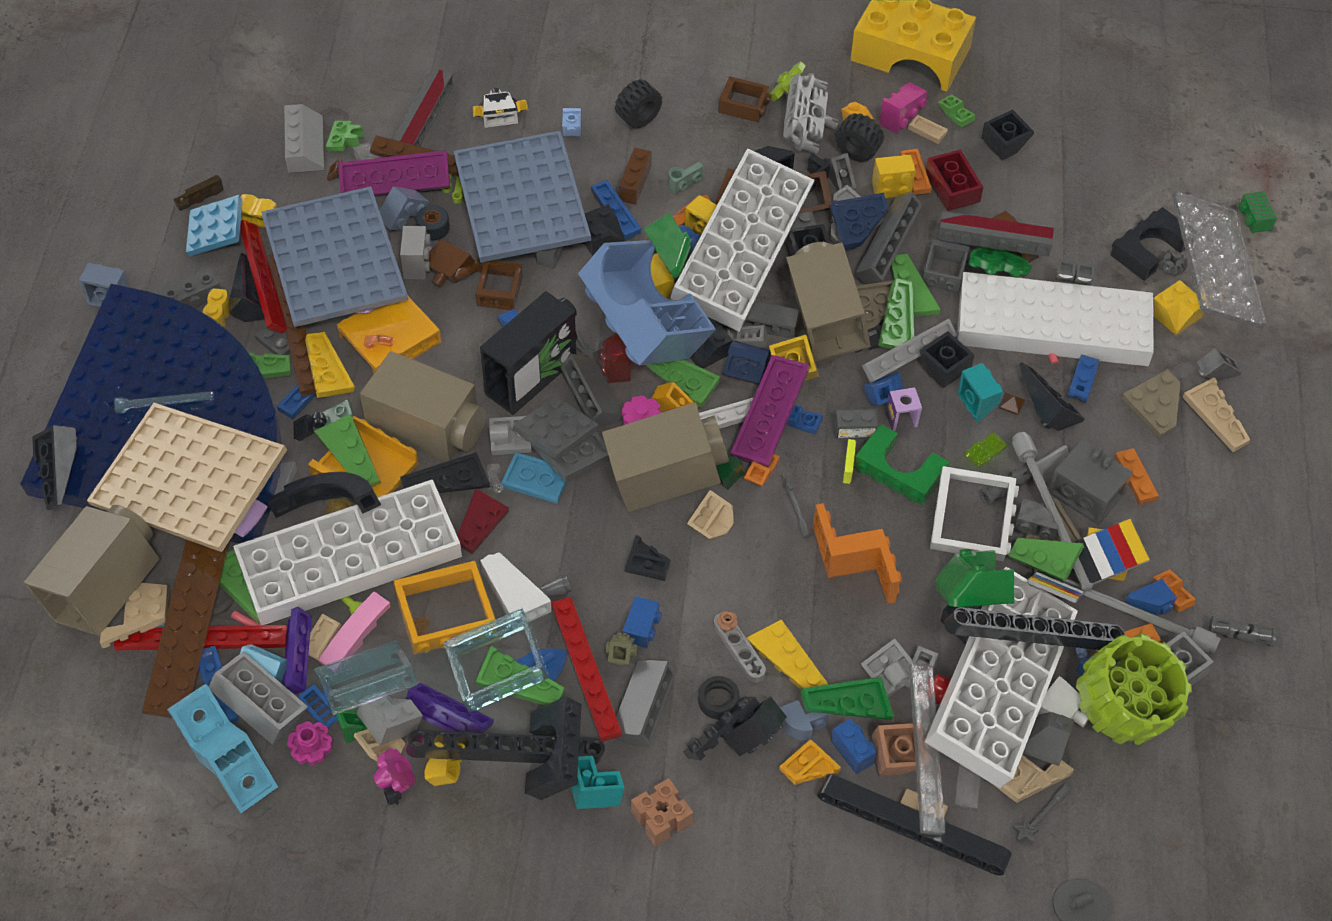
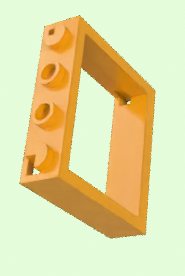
[394,561,496,654]

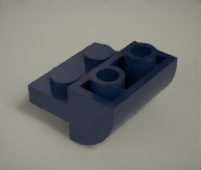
[723,340,771,385]

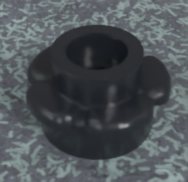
[384,785,402,806]

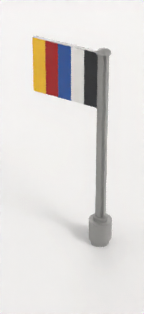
[1012,432,1150,591]
[1027,570,1221,653]

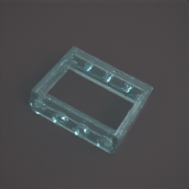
[444,608,549,713]
[314,640,418,715]

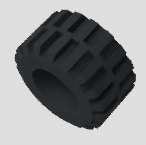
[615,79,663,129]
[835,113,884,162]

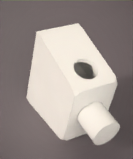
[1037,676,1089,727]

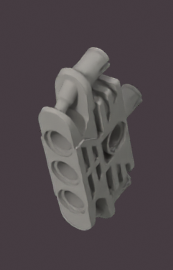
[783,73,839,155]

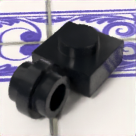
[293,412,327,441]

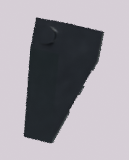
[229,253,265,322]
[1019,362,1085,431]
[32,425,78,510]

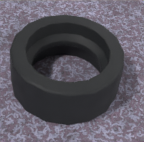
[698,676,739,719]

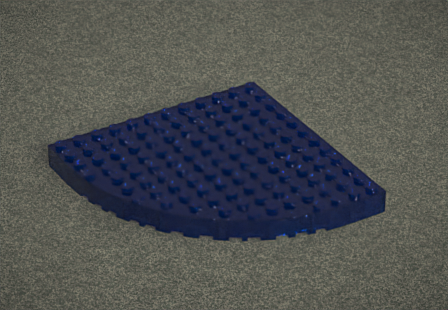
[20,284,282,544]

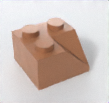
[872,723,929,777]

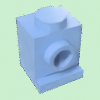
[562,108,581,136]

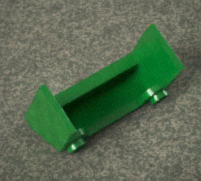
[644,213,692,283]
[935,549,1014,607]

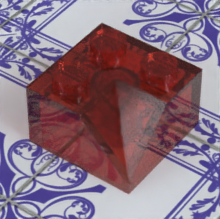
[600,333,631,383]

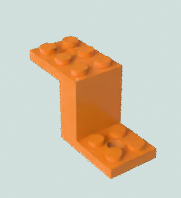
[813,503,902,604]

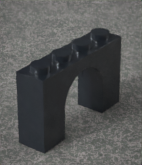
[1111,207,1196,281]
[524,696,582,800]

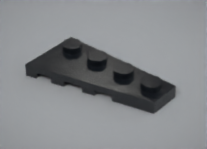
[400,452,490,493]
[683,696,760,761]

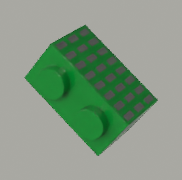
[1239,191,1277,233]

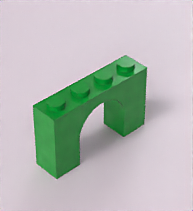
[854,424,949,506]

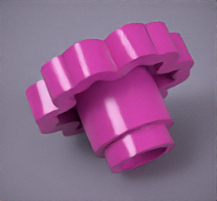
[622,395,662,425]
[287,721,333,766]
[374,748,415,793]

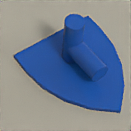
[516,648,566,681]

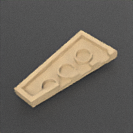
[1183,377,1250,452]

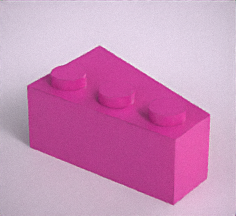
[879,82,928,134]

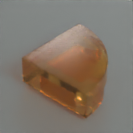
[413,616,429,636]

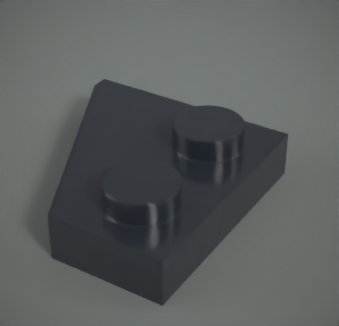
[625,535,671,581]

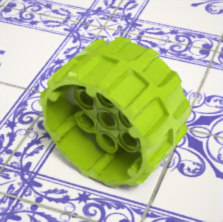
[1076,633,1192,745]

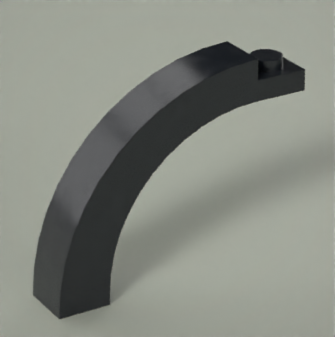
[266,472,381,518]

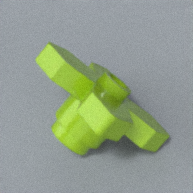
[770,61,806,102]

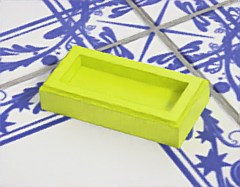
[843,439,856,484]

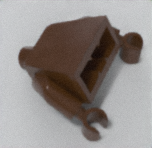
[429,239,484,288]

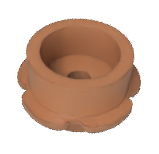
[717,611,738,631]

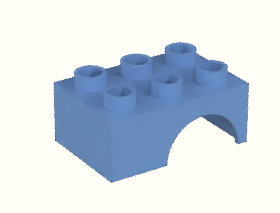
[578,240,716,366]

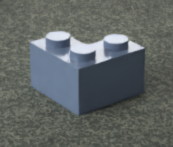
[380,186,430,231]

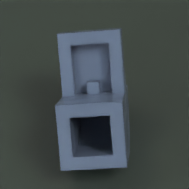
[780,700,829,741]

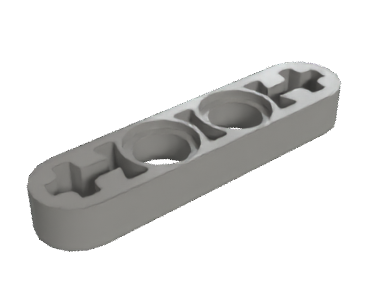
[714,612,766,683]

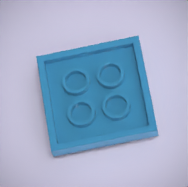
[186,195,242,256]

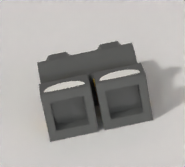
[1055,259,1095,286]

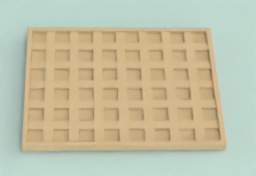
[87,403,287,552]

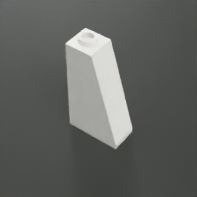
[480,552,551,629]

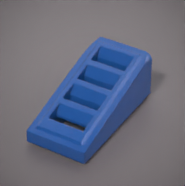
[297,684,338,728]

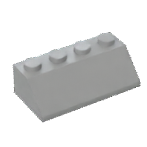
[284,104,324,173]
[209,651,308,745]

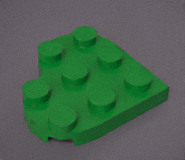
[969,247,1032,278]

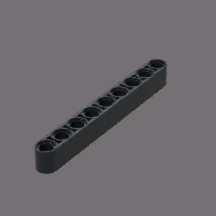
[944,607,1125,650]
[405,730,605,765]
[817,774,1012,876]

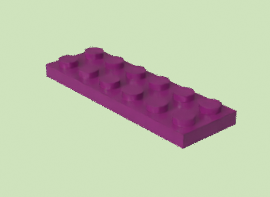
[338,150,451,196]
[730,355,810,468]

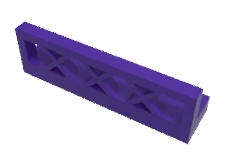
[282,607,312,695]
[406,683,494,733]

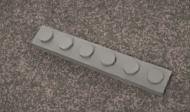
[862,319,957,383]

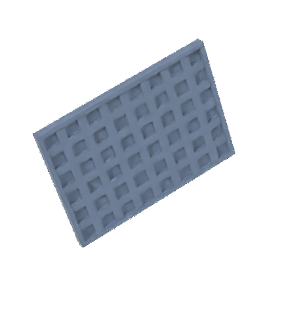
[454,131,591,263]
[261,187,408,327]

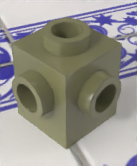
[606,633,637,665]

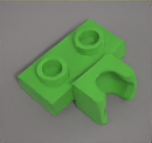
[326,121,364,152]

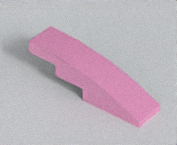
[318,592,390,673]

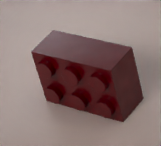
[926,149,984,211]

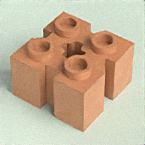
[631,778,693,846]

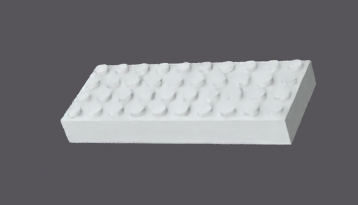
[670,148,814,332]
[957,272,1153,366]
[233,479,462,625]
[925,567,1078,788]

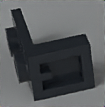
[807,153,830,192]

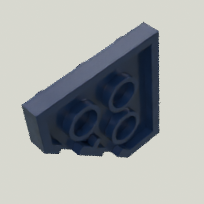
[830,193,888,249]

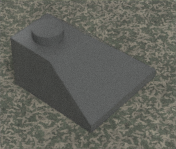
[1023,712,1074,766]

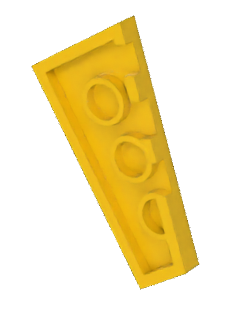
[305,332,355,398]
[746,619,828,690]

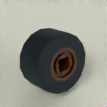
[415,205,450,241]

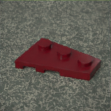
[457,489,509,554]

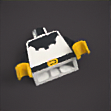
[473,88,528,128]

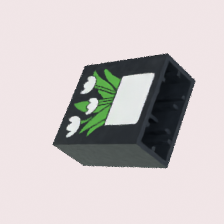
[480,291,578,415]

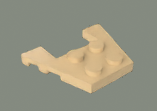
[100,583,169,648]
[991,755,1074,803]

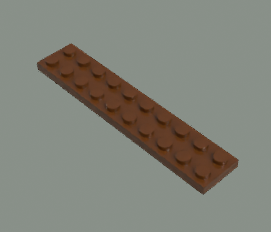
[142,539,231,718]

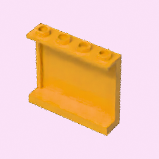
[337,296,441,375]
[308,416,419,498]

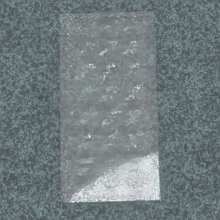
[1172,191,1267,328]

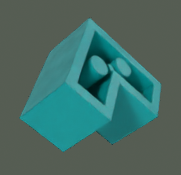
[571,756,625,809]

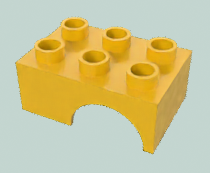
[850,0,976,92]

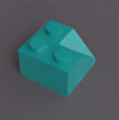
[957,363,1003,423]

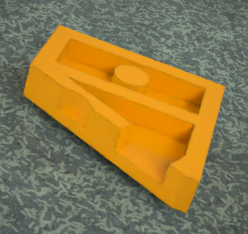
[779,739,841,785]

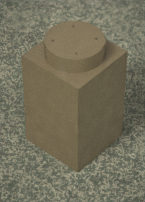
[786,242,871,362]
[360,351,486,462]
[602,402,729,512]
[23,505,159,636]

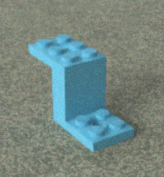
[167,684,278,813]

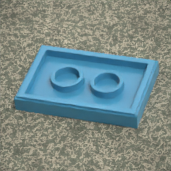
[501,452,568,504]

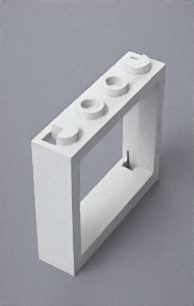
[930,466,1019,561]

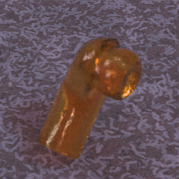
[364,335,394,349]

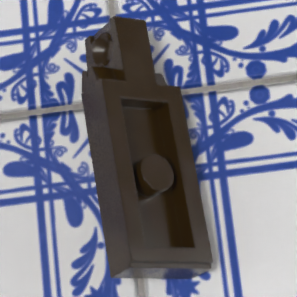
[173,175,224,211]

